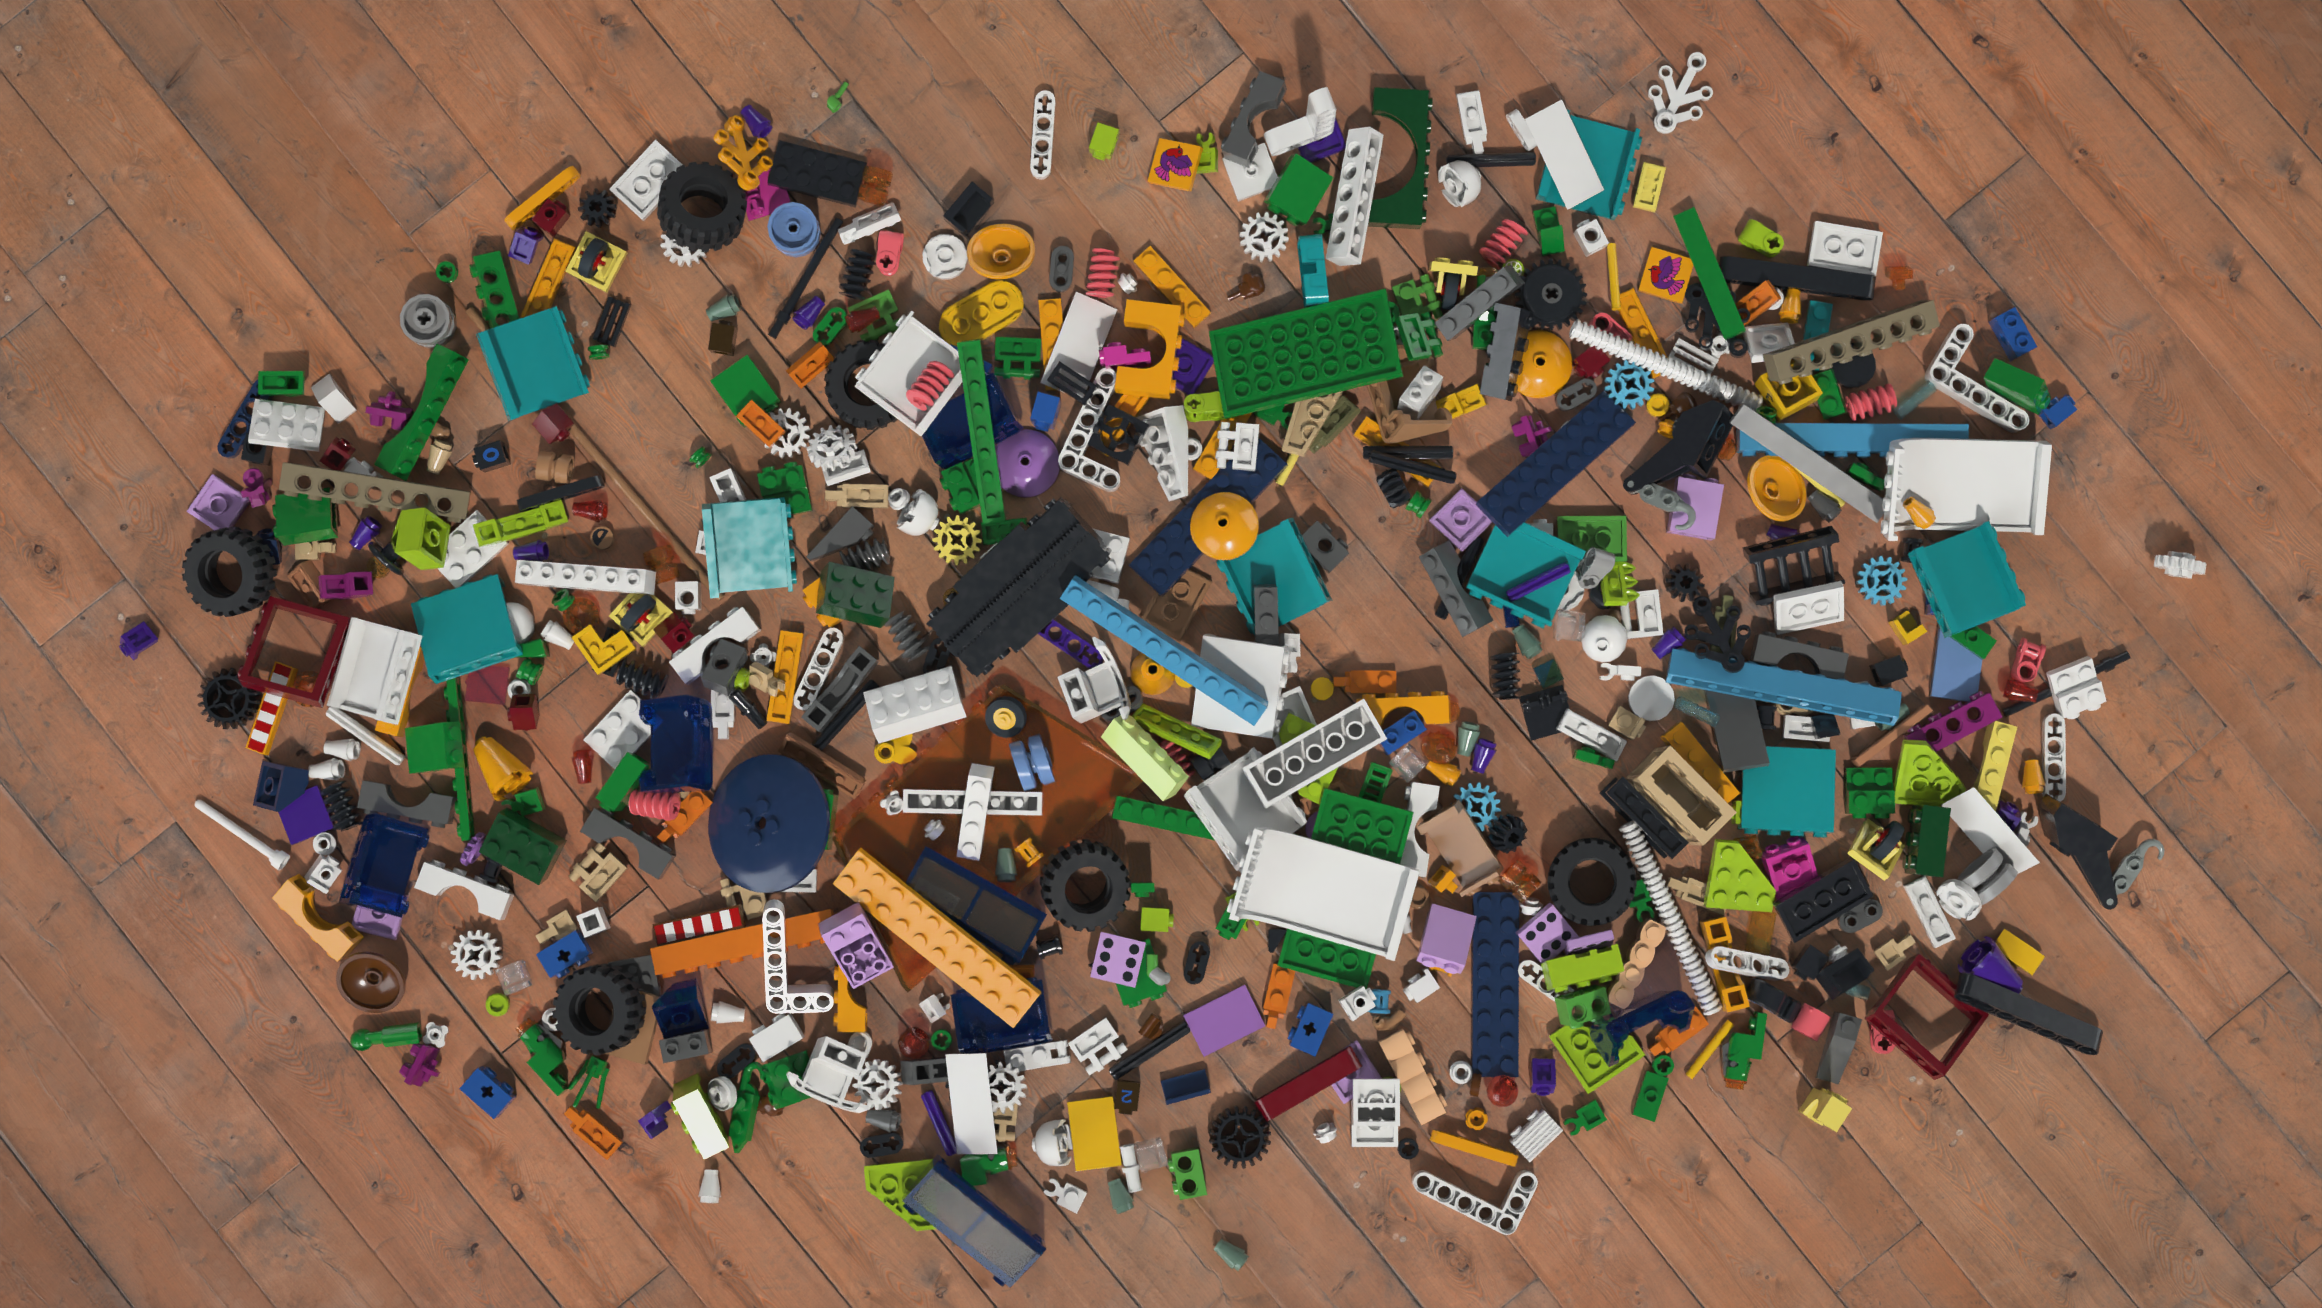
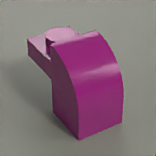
[318,572,373,599]

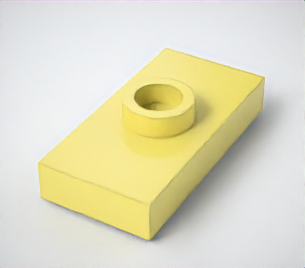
[1633,162,1666,212]

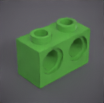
[1555,985,1611,1029]
[1168,1147,1207,1200]

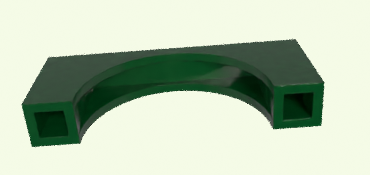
[1368,87,1433,230]

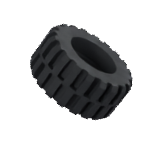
[657,162,747,252]
[824,340,898,430]
[182,527,277,617]
[1548,838,1637,926]
[1040,839,1131,932]
[552,964,646,1055]

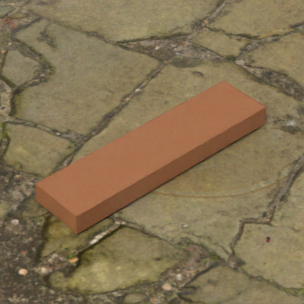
[1850,704,1933,767]
[778,731,867,799]

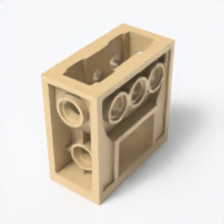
[1625,746,1737,846]

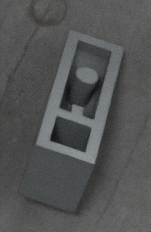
[806,506,875,562]
[1815,1011,1862,1084]
[900,1057,948,1085]

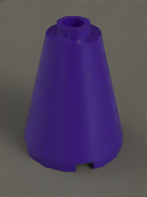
[1958,936,2023,994]

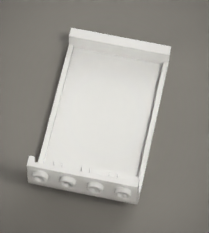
[1881,438,2052,541]
[1227,827,1420,961]

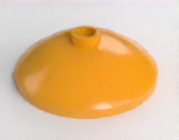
[967,224,1035,279]
[1516,330,1573,398]
[1747,455,1806,521]
[1190,492,1259,560]

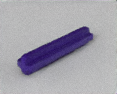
[1506,562,1571,602]
[921,1090,957,1156]

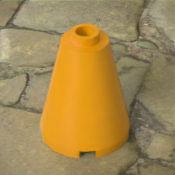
[1130,653,1175,695]
[473,736,533,801]

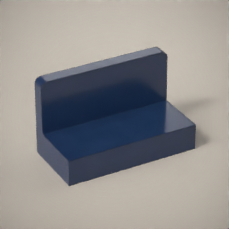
[1160,1069,1211,1105]

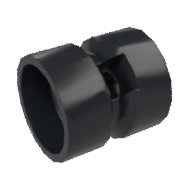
[1188,747,1231,781]

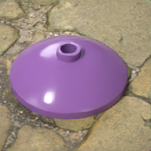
[996,429,1060,498]

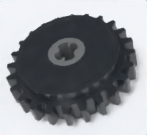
[1514,258,1587,332]

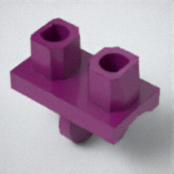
[365,391,413,430]
[1511,415,1552,457]
[240,468,273,508]
[399,1043,440,1087]

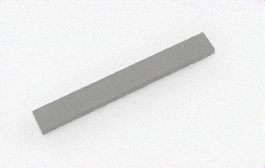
[1729,403,1884,523]

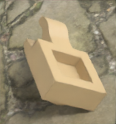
[295,540,336,560]
[749,661,785,697]
[536,910,579,944]
[1873,934,1916,971]

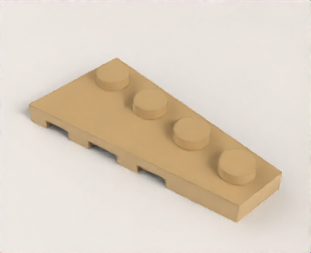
[1282,391,1343,457]

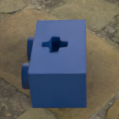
[1988,307,2037,362]
[1030,392,1061,432]
[1379,711,1427,755]
[536,930,593,979]
[1287,1002,1333,1057]
[459,1066,517,1119]

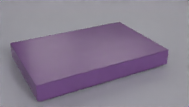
[1183,984,1265,1057]

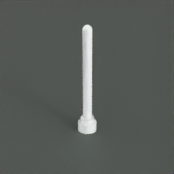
[195,800,290,870]

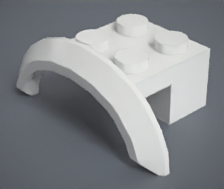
[1058,637,1131,724]
[786,1036,870,1113]

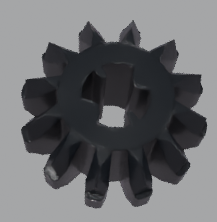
[578,188,617,228]
[1376,468,1410,508]
[1665,563,1705,602]
[1488,813,1528,854]

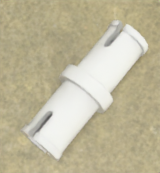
[1120,1144,1143,1193]

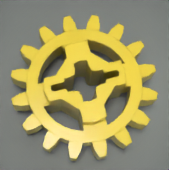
[932,515,982,566]

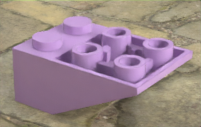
[818,902,894,989]

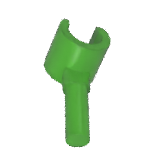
[827,82,849,113]

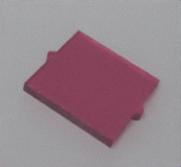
[465,666,510,705]

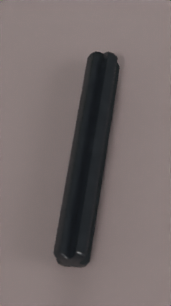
[1446,152,1536,167]
[1363,446,1454,460]
[1369,450,1457,484]
[1435,537,1483,620]
[811,679,880,751]
[1109,1021,1190,1080]

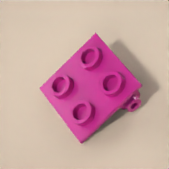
[737,168,791,221]

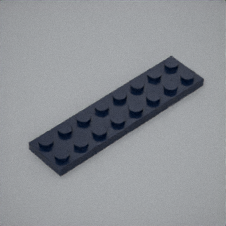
[1476,391,1636,537]
[1129,438,1288,597]
[1472,892,1519,1077]

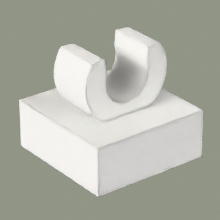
[919,993,951,1023]

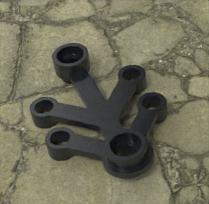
[1685,283,1750,358]
[1684,596,1751,673]

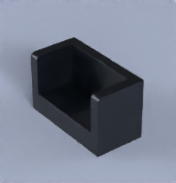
[943,182,994,237]
[1816,948,1874,1000]

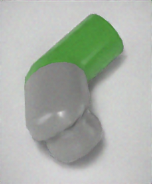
[1147,954,1171,986]

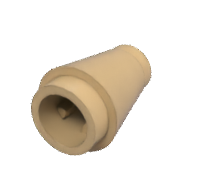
[426,439,453,475]

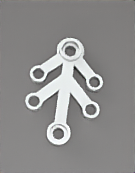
[1648,52,1713,134]

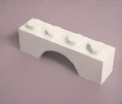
[669,607,761,685]
[957,763,995,861]
[1400,782,1440,877]
[414,859,514,920]

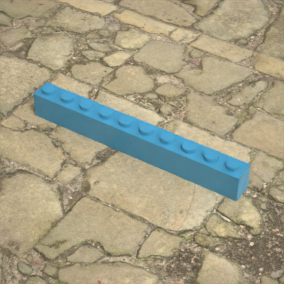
[1736,423,1969,458]
[1060,575,1268,726]
[1666,648,1902,726]

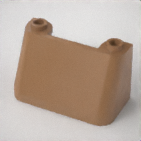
[1367,345,1453,443]

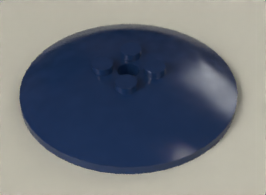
[708,754,830,893]

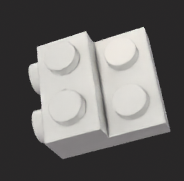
[2046,656,2107,719]

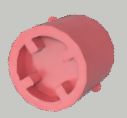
[1791,1003,1831,1042]

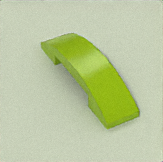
[472,500,568,547]

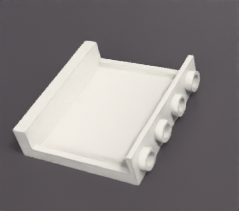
[855,311,962,436]
[327,617,423,725]
[1191,634,1290,738]
[1184,747,1307,871]

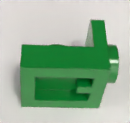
[1216,904,1247,940]

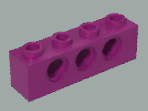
[1904,691,2003,752]

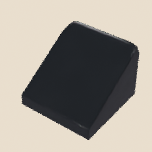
[1811,714,1840,739]
[1268,929,1287,953]

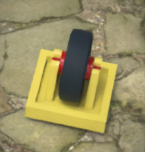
[565,231,628,293]
[1428,257,1478,310]
[609,593,673,647]
[1847,819,1905,881]

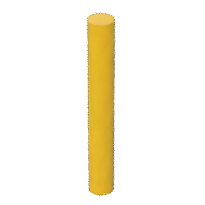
[1607,243,1621,311]
[1685,1020,1734,1079]

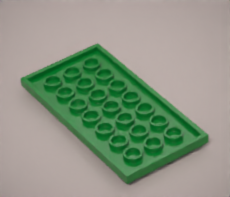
[1209,289,1403,419]
[1277,788,1414,989]

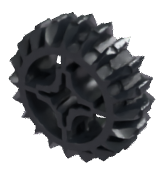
[197,668,261,730]
[1209,1106,1271,1169]

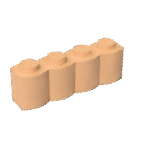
[1606,919,1666,1009]
[1378,1029,1447,1125]

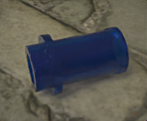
[1503,606,1520,628]

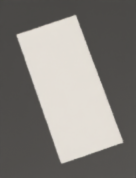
[1525,100,1604,210]
[1040,292,1117,398]
[1941,787,2040,874]
[945,1053,998,1154]

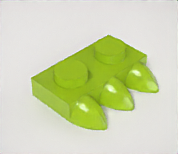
[1600,562,1640,606]

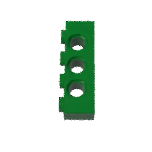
[469,251,519,330]

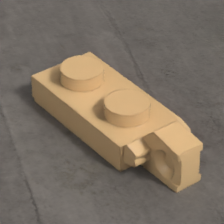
[825,484,889,508]
[1665,876,1726,915]

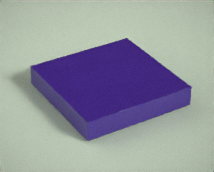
[1296,116,1346,163]
[1173,338,1214,395]
[278,785,335,845]

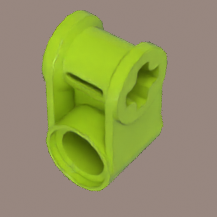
[1738,219,1784,258]
[1184,391,1225,422]

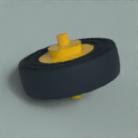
[985,696,1027,738]

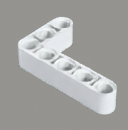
[1263,87,1337,156]
[1925,324,2029,433]
[1058,368,1121,492]
[763,899,834,1013]
[1412,1170,1538,1235]

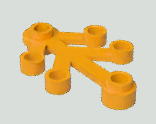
[713,115,773,191]

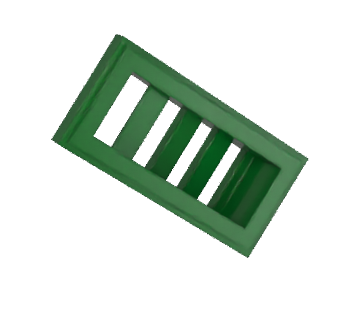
[515,639,550,658]
[1358,762,1393,803]

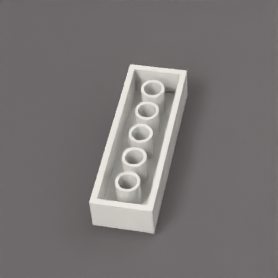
[1243,699,1387,809]

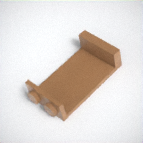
[1416,800,1504,897]

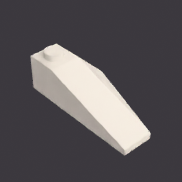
[1136,405,1188,501]

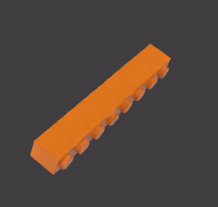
[650,908,834,979]

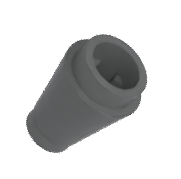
[1808,489,1842,523]
[866,1109,901,1132]

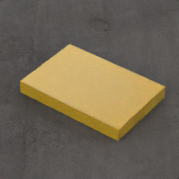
[1067,1096,1122,1171]

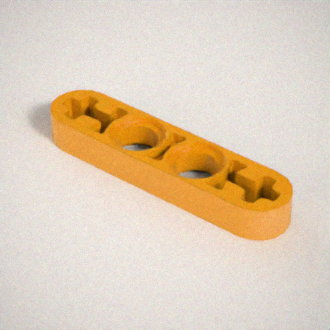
[504,166,581,230]
[1429,1129,1519,1167]

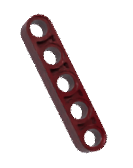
[1254,1046,1362,1122]

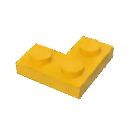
[571,624,636,675]

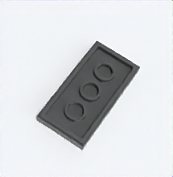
[1704,690,1770,773]

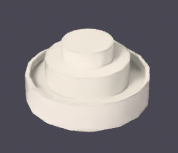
[708,1076,737,1111]

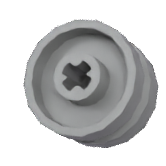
[400,294,457,348]
[1957,848,2018,905]

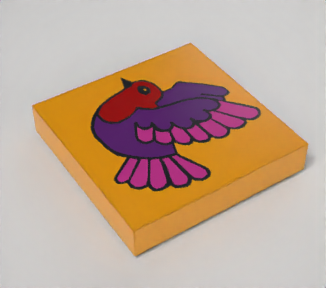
[1148,138,1203,192]
[1638,247,1693,304]

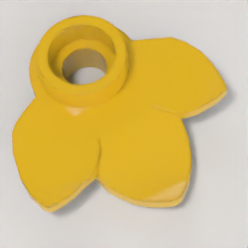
[874,733,917,764]

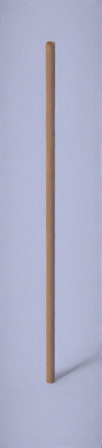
[466,307,725,601]

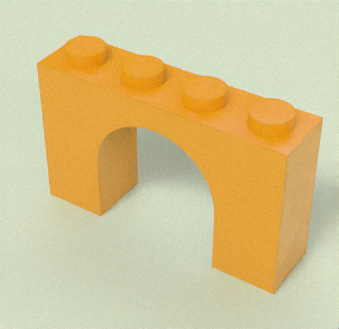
[1115,299,1185,400]

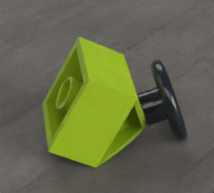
[368,508,451,576]

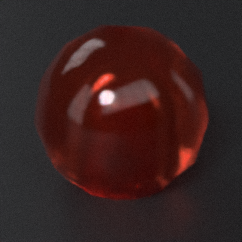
[898,1027,930,1059]
[1486,1075,1519,1107]

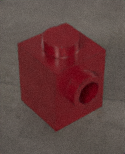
[532,198,570,237]
[1572,346,1610,379]
[532,403,574,444]
[319,437,356,471]
[653,612,694,654]
[507,694,540,731]

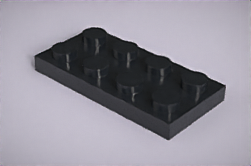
[767,140,867,208]
[1772,857,1873,943]

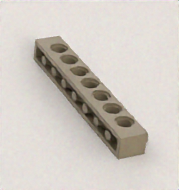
[1763,300,1940,384]
[279,462,471,523]

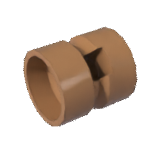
[535,450,575,484]

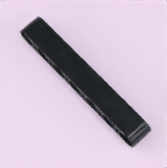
[1719,256,1876,301]
[1954,973,2103,1055]

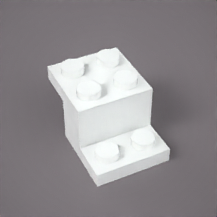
[1351,1079,1400,1147]

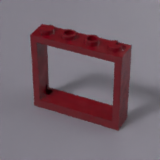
[238,596,350,708]
[1864,954,1989,1080]

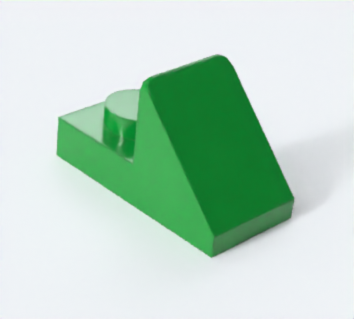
[1532,206,1565,257]
[258,371,305,397]

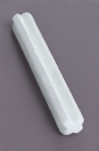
[326,706,405,765]

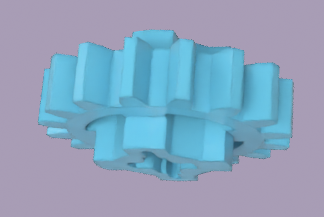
[1604,360,1654,410]
[1855,556,1907,606]
[1451,782,1501,832]

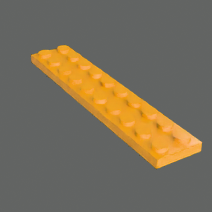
[833,848,1042,1028]

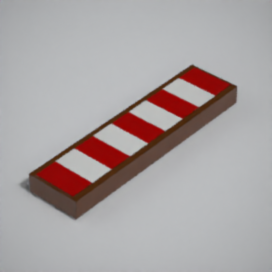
[653,904,746,947]

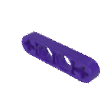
[1038,620,1103,669]

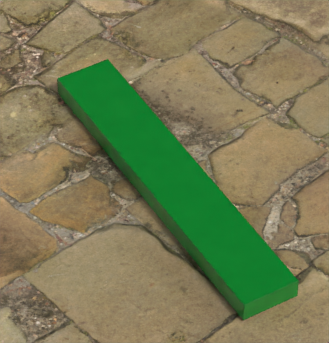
[1673,207,1746,340]

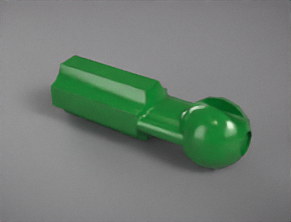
[350,1022,422,1051]

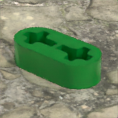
[813,307,848,347]

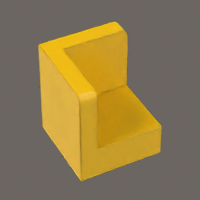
[1888,611,1927,645]

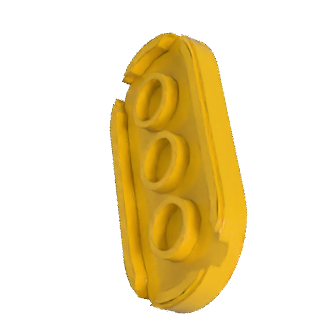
[939,280,1024,347]

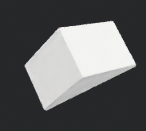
[311,374,357,424]

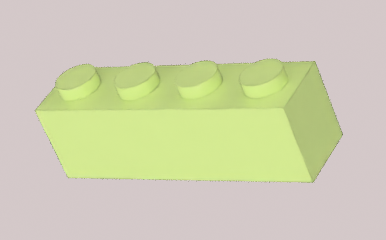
[1101,715,1189,801]

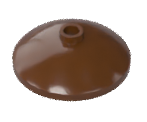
[336,952,405,1013]

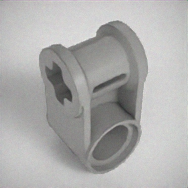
[1577,547,1615,589]

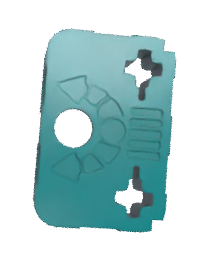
[1297,234,1329,308]

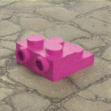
[1099,342,1151,371]
[1760,836,1818,899]

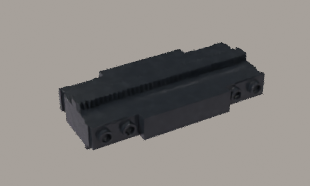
[926,497,1112,677]

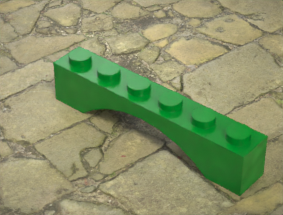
[374,344,469,481]

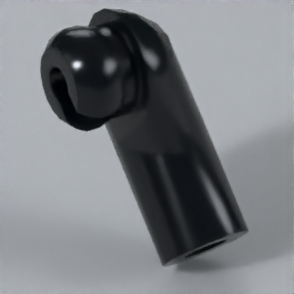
[1589,582,1611,610]

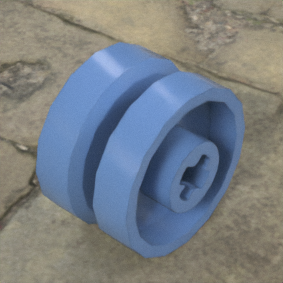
[767,202,821,258]
[1009,734,1055,792]

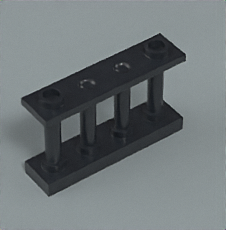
[1742,526,1845,606]
[1599,776,1689,859]

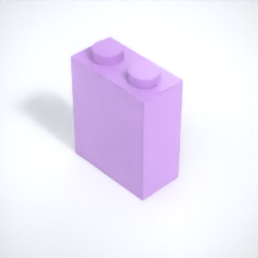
[1666,474,1724,541]
[1416,903,1477,974]

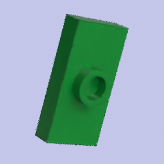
[981,518,1028,545]
[1949,626,1997,660]
[1632,1071,1669,1122]

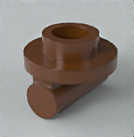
[1138,1013,1164,1040]

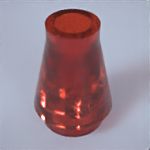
[845,306,880,333]
[572,500,608,522]
[2003,679,2039,703]
[571,750,594,784]

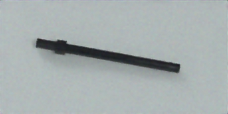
[768,218,843,339]
[2002,651,2131,717]

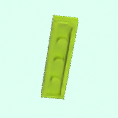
[1132,703,1222,759]

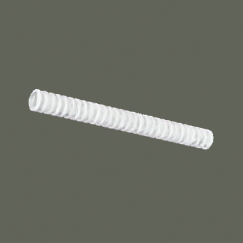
[1569,319,1763,412]
[1619,821,1723,1016]

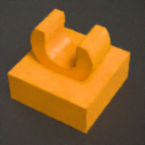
[1428,865,1458,894]

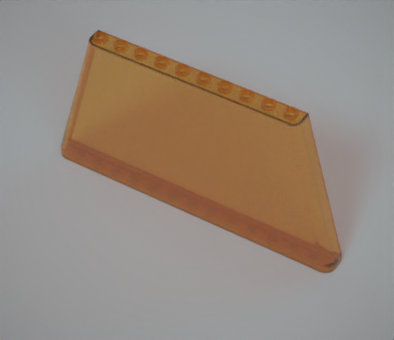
[832,684,1143,993]

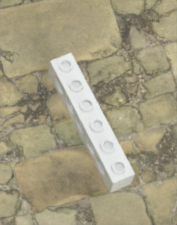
[1326,127,1384,266]
[515,560,656,595]
[903,789,1043,816]

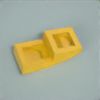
[1435,384,1488,419]
[1995,929,2045,976]

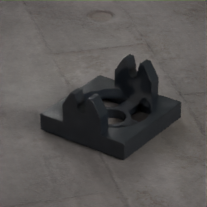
[1088,404,1149,466]

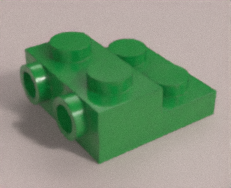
[939,459,980,515]
[757,462,813,515]
[1845,768,1895,818]
[761,1050,811,1109]

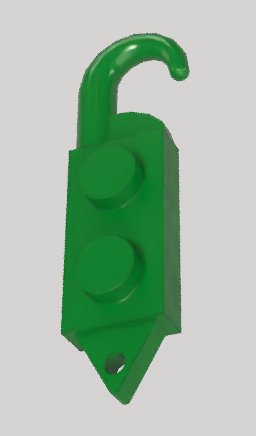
[728,1062,763,1153]

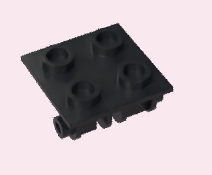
[1519,685,1570,741]

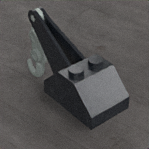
[1623,400,1733,530]
[2039,793,2165,910]

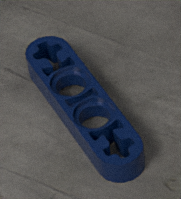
[217,380,274,459]

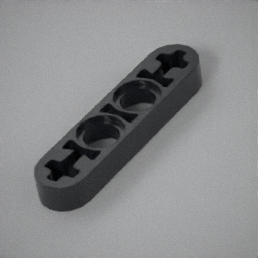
[516,475,605,512]

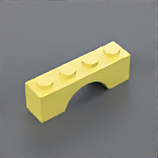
[1971,721,2017,812]
[1798,1088,1852,1132]

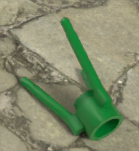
[568,1055,610,1109]

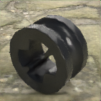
[1397,1138,1419,1160]

